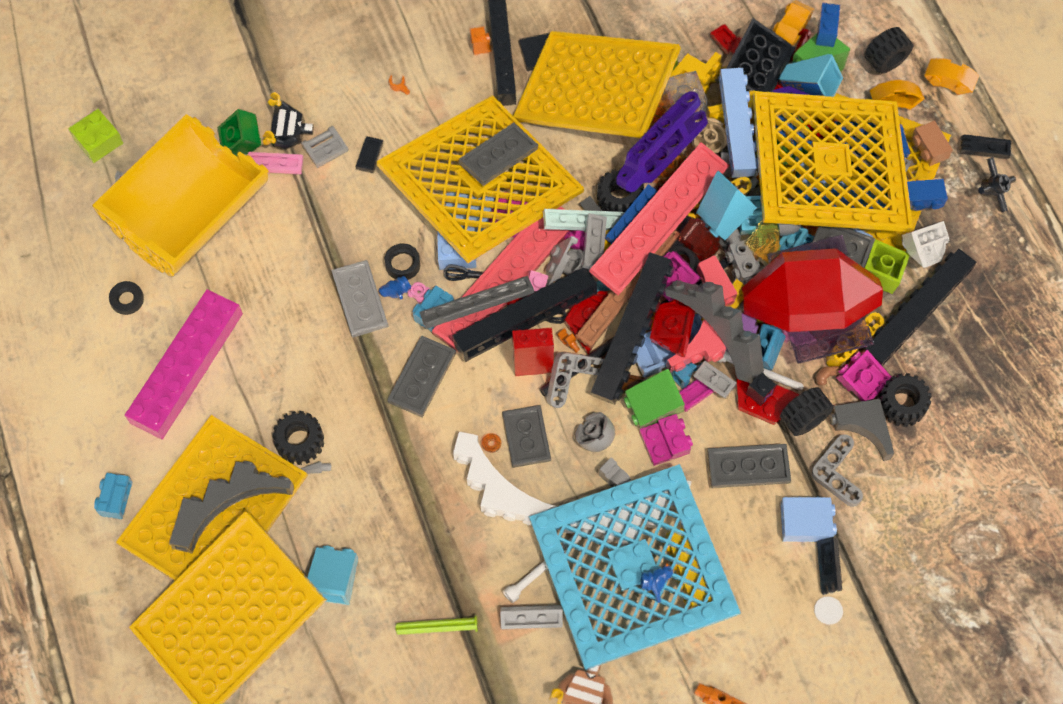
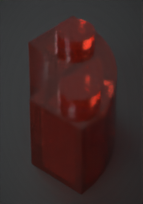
[678,217,720,262]

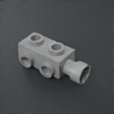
[725,229,761,284]

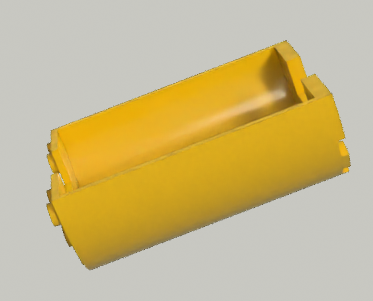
[92,114,269,276]

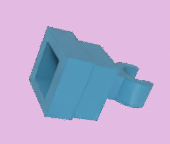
[671,362,702,389]

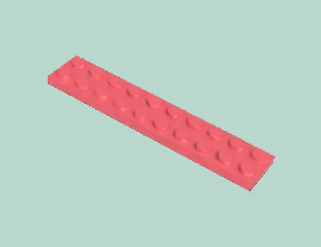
[589,142,730,296]
[432,207,571,353]

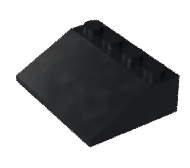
[714,18,796,92]

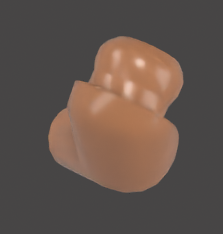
[815,366,840,385]

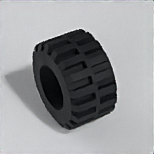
[864,27,914,74]
[597,168,644,212]
[879,373,932,427]
[780,387,834,436]
[272,411,324,465]

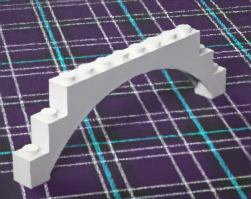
[453,432,691,546]

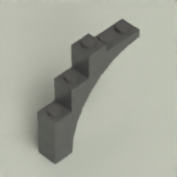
[665,280,764,383]
[169,461,294,553]

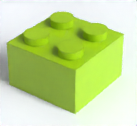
[68,109,123,163]
[864,239,910,294]

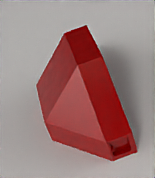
[742,249,883,332]

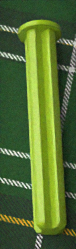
[396,615,478,635]

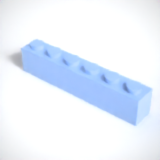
[719,68,758,178]

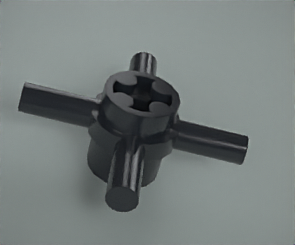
[978,157,1016,212]

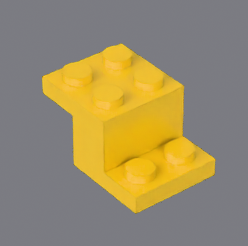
[665,52,722,101]

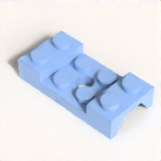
[636,313,702,378]

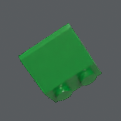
[217,109,261,156]

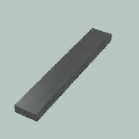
[420,276,534,329]

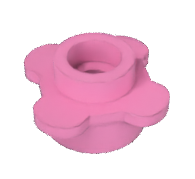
[408,282,430,303]

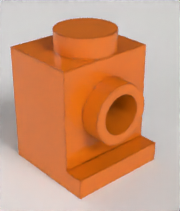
[470,26,491,55]

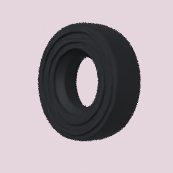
[109,281,144,315]

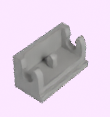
[693,361,736,399]

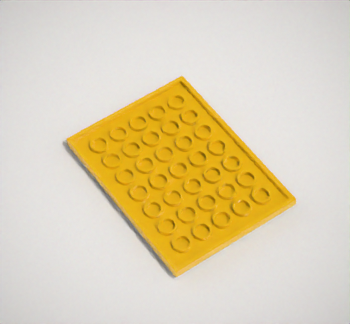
[513,31,681,138]
[116,415,308,581]
[129,511,327,704]

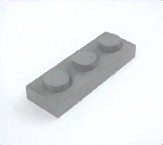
[582,213,607,269]
[501,605,563,629]

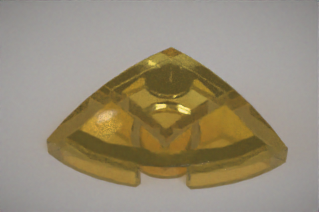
[744,220,781,264]

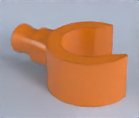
[389,75,410,95]
[557,328,580,353]

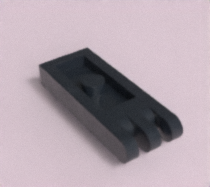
[960,134,1011,159]
[817,537,843,595]

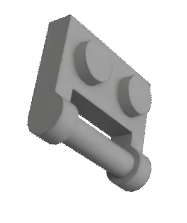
[301,126,349,168]

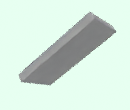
[331,260,389,338]

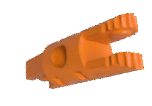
[695,683,747,704]

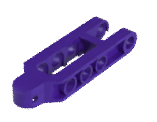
[617,91,708,192]

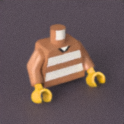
[549,665,613,704]

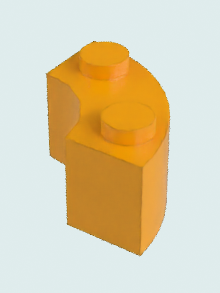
[773,0,815,45]
[924,58,979,95]
[869,80,925,110]

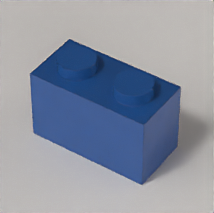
[816,3,840,47]

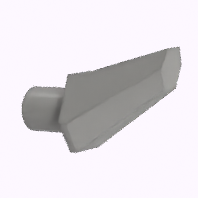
[301,461,331,474]

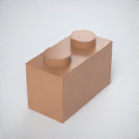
[912,120,953,166]

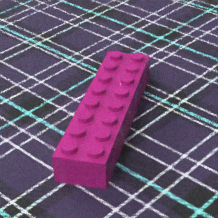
[124,289,243,440]

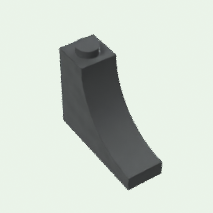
[829,399,894,461]

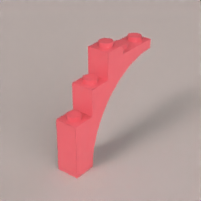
[666,256,737,372]

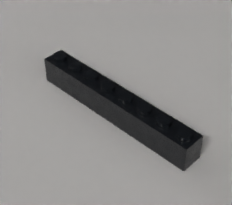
[488,0,516,106]
[862,249,977,367]
[591,252,675,405]
[452,268,597,362]

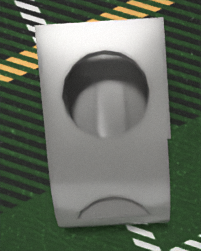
[599,457,631,487]

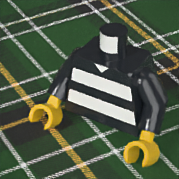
[262,92,314,150]

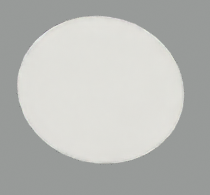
[814,597,843,625]

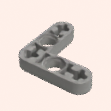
[547,352,604,408]
[812,434,863,507]

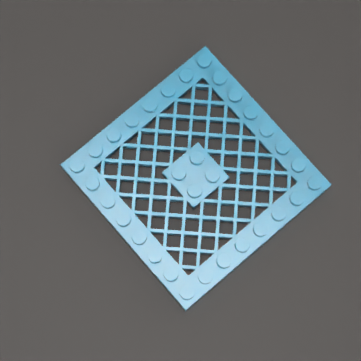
[529,464,741,670]

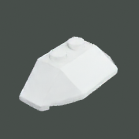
[902,221,949,268]

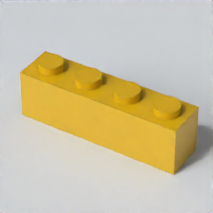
[663,528,713,609]

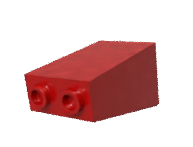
[512,327,554,376]

